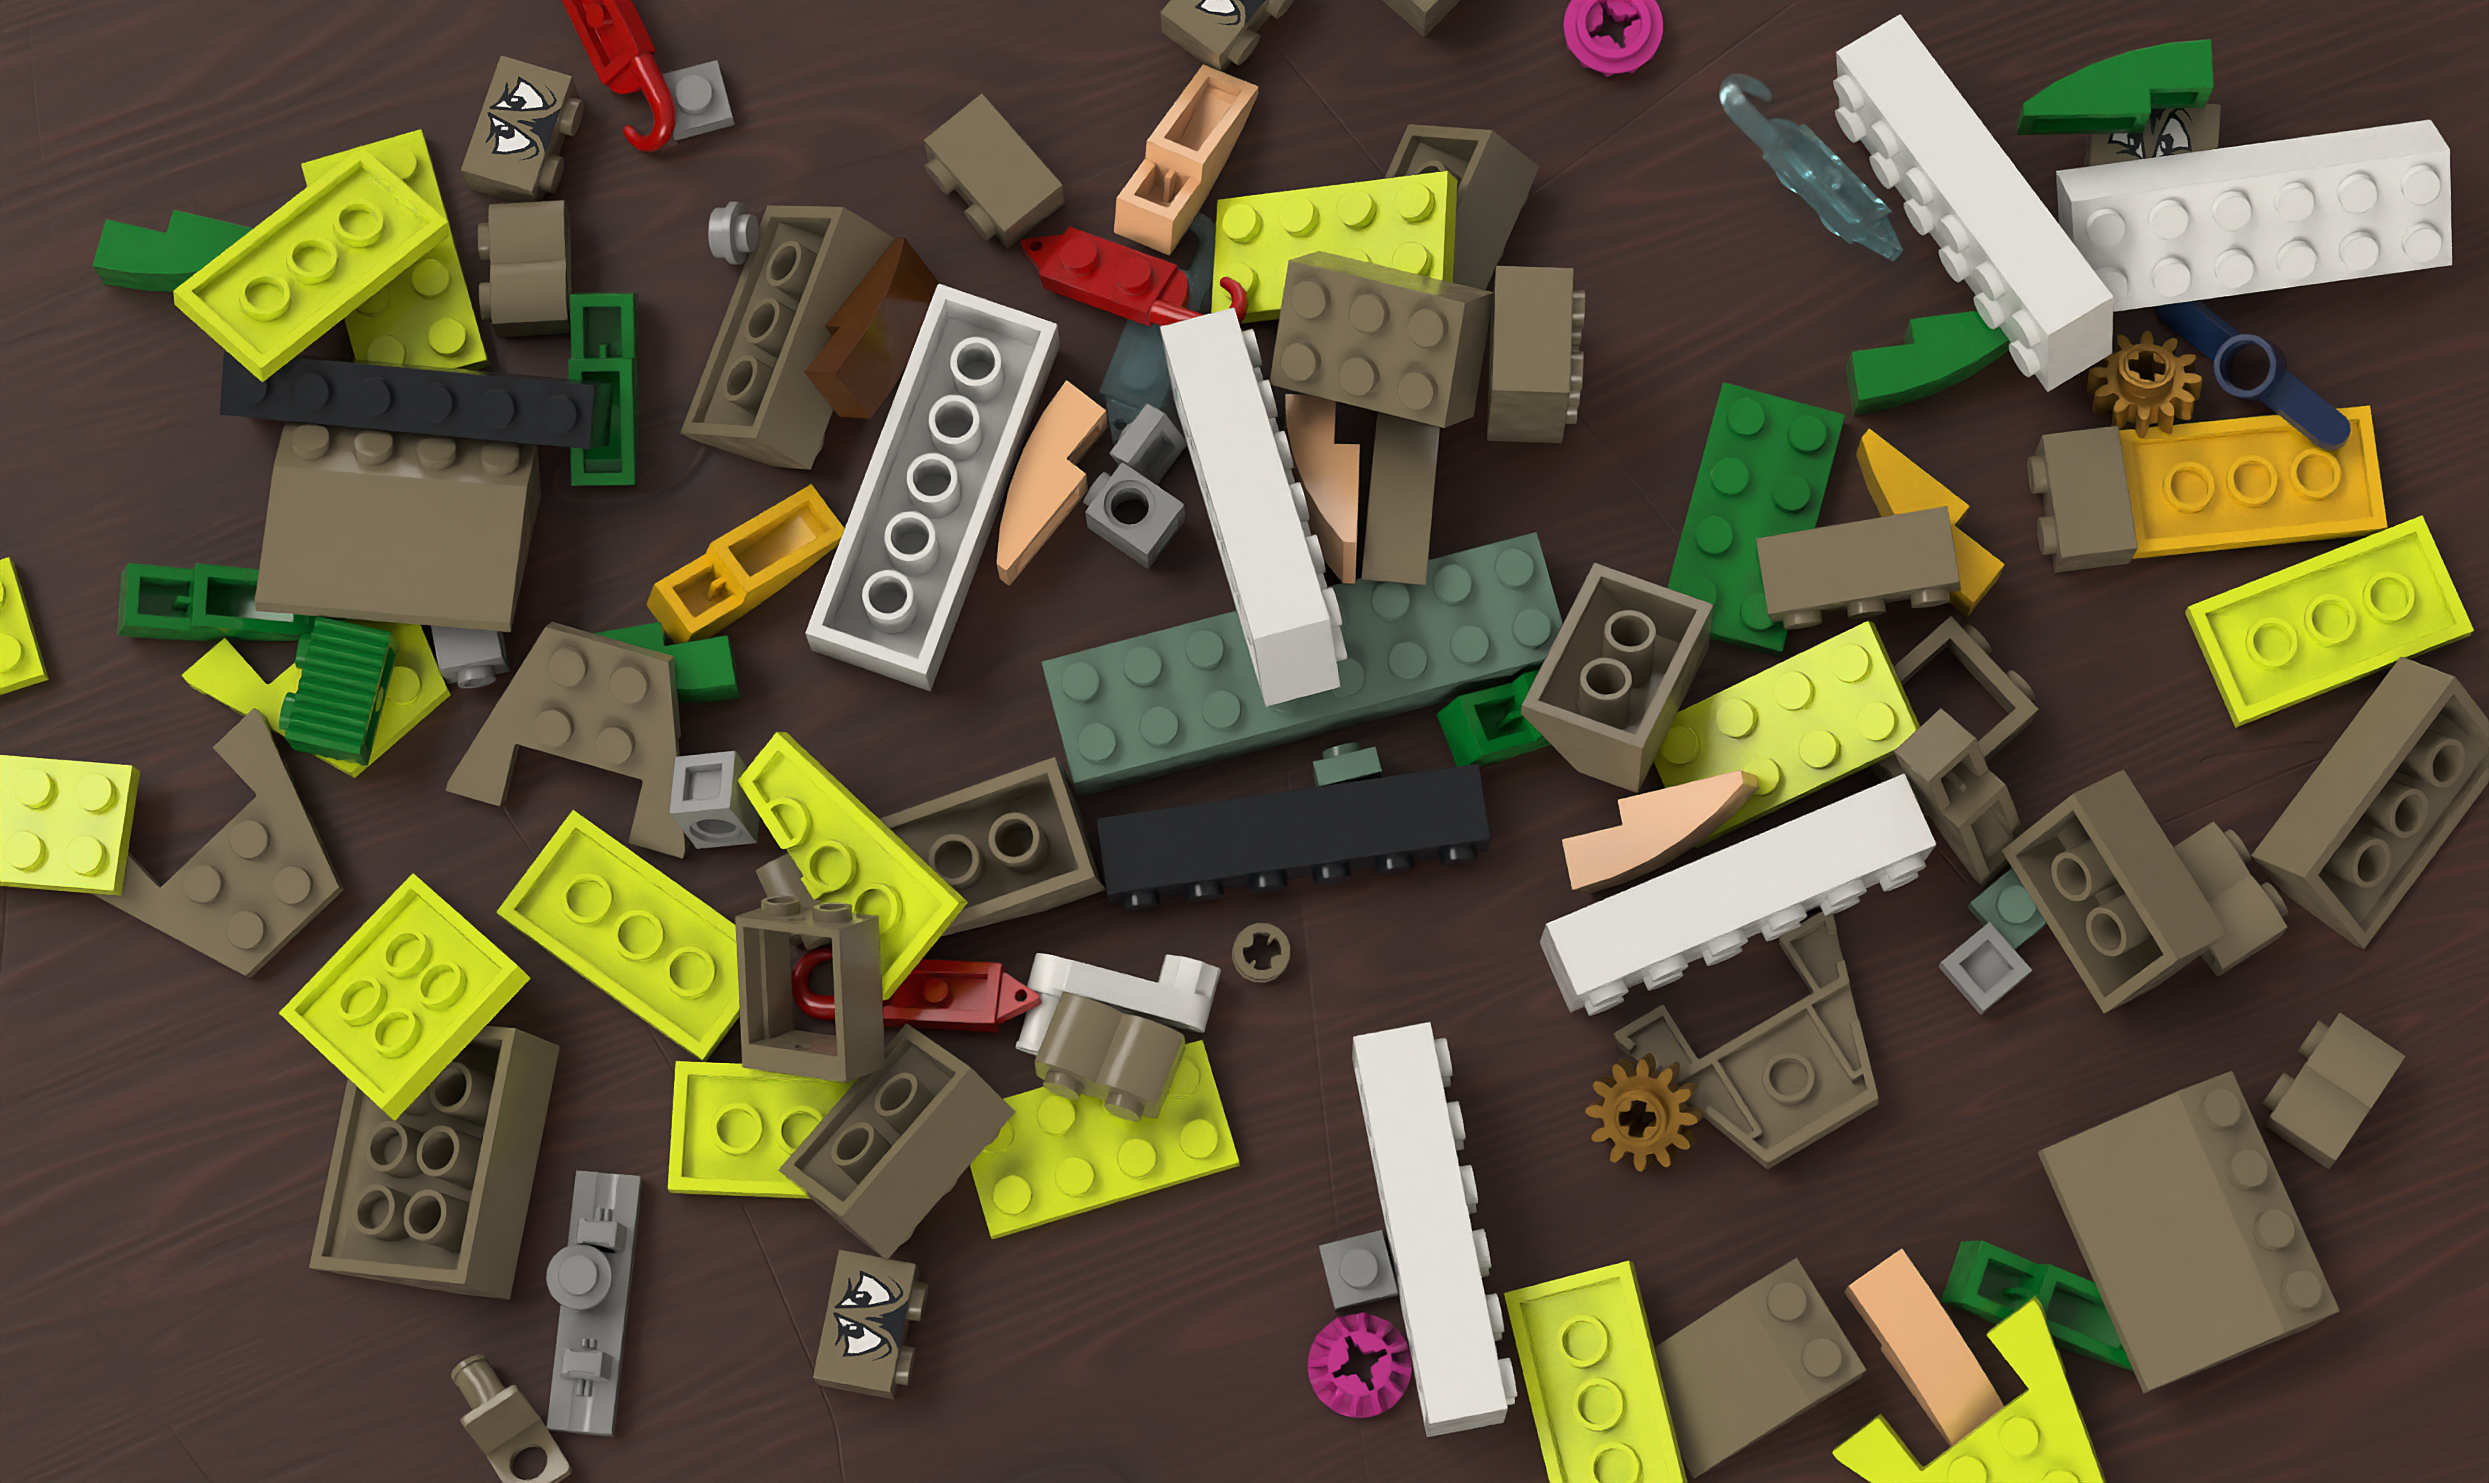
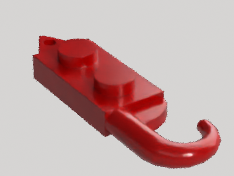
[561,0,676,152]
[1020,226,1249,327]
[791,947,1042,1032]

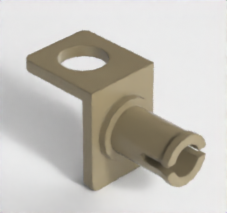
[451,1354,572,1483]

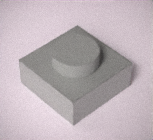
[662,60,735,141]
[1110,404,1187,485]
[1939,922,2032,1015]
[1319,1230,1398,1311]

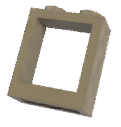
[1868,616,2039,818]
[735,896,885,1083]

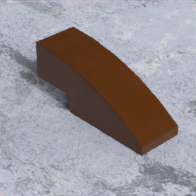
[804,237,939,419]

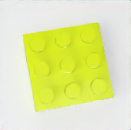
[279,873,531,1121]

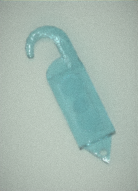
[1719,74,1904,262]
[1099,212,1216,445]

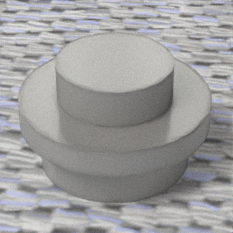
[708,202,759,264]
[547,1244,613,1310]

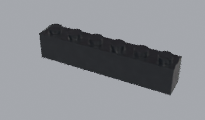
[220,351,614,449]
[1097,764,1490,912]

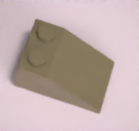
[880,757,1106,937]
[1654,1258,1866,1479]

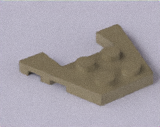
[446,622,691,859]
[91,708,344,978]
[1613,911,1879,1170]

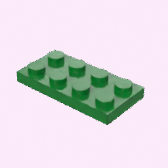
[1667,382,1845,657]

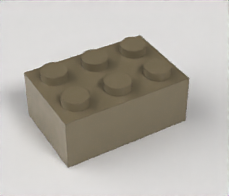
[1269,251,1494,428]
[1487,266,1585,443]
[2001,770,2228,1014]

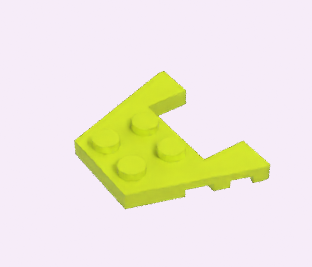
[181,618,451,778]
[1832,1296,2106,1483]

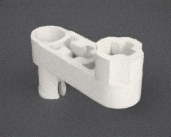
[1015,953,1221,1056]

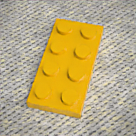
[2119,405,2388,559]

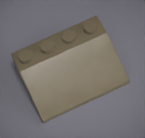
[255,421,541,632]
[309,1026,560,1299]
[2038,1071,2340,1393]

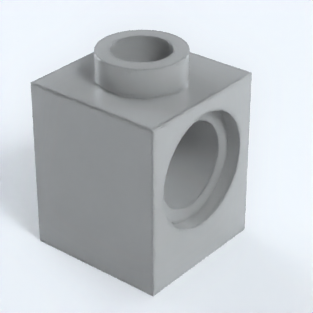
[1083,462,1185,570]
[431,626,510,688]
[669,751,760,849]

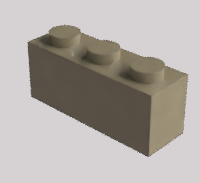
[1756,506,1961,630]

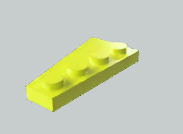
[737,732,968,1000]

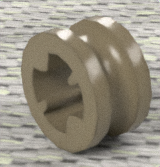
[1232,923,1291,983]

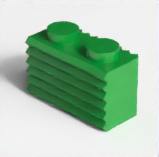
[279,616,400,766]

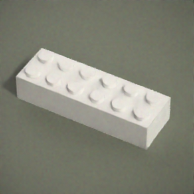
[1833,14,2113,392]
[2056,120,2452,312]
[805,284,1060,691]
[1160,308,1347,707]
[1540,773,1936,1016]
[1352,1022,1517,1437]

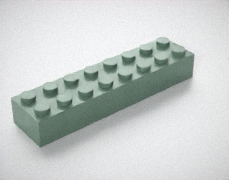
[1042,532,1563,799]

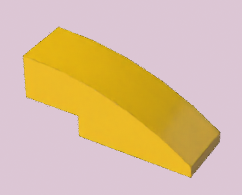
[1856,429,2005,618]
[646,484,845,644]

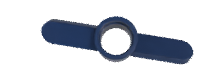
[2156,300,2350,451]

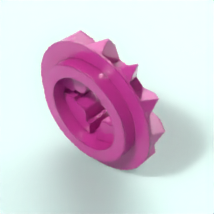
[1563,0,1663,78]
[1308,1312,1412,1418]

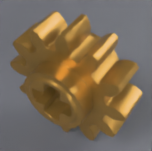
[2087,331,2202,438]
[1585,1053,1704,1172]

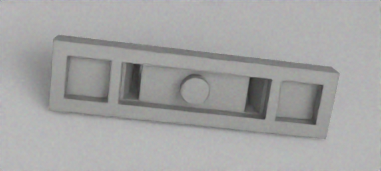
[547,1170,643,1437]

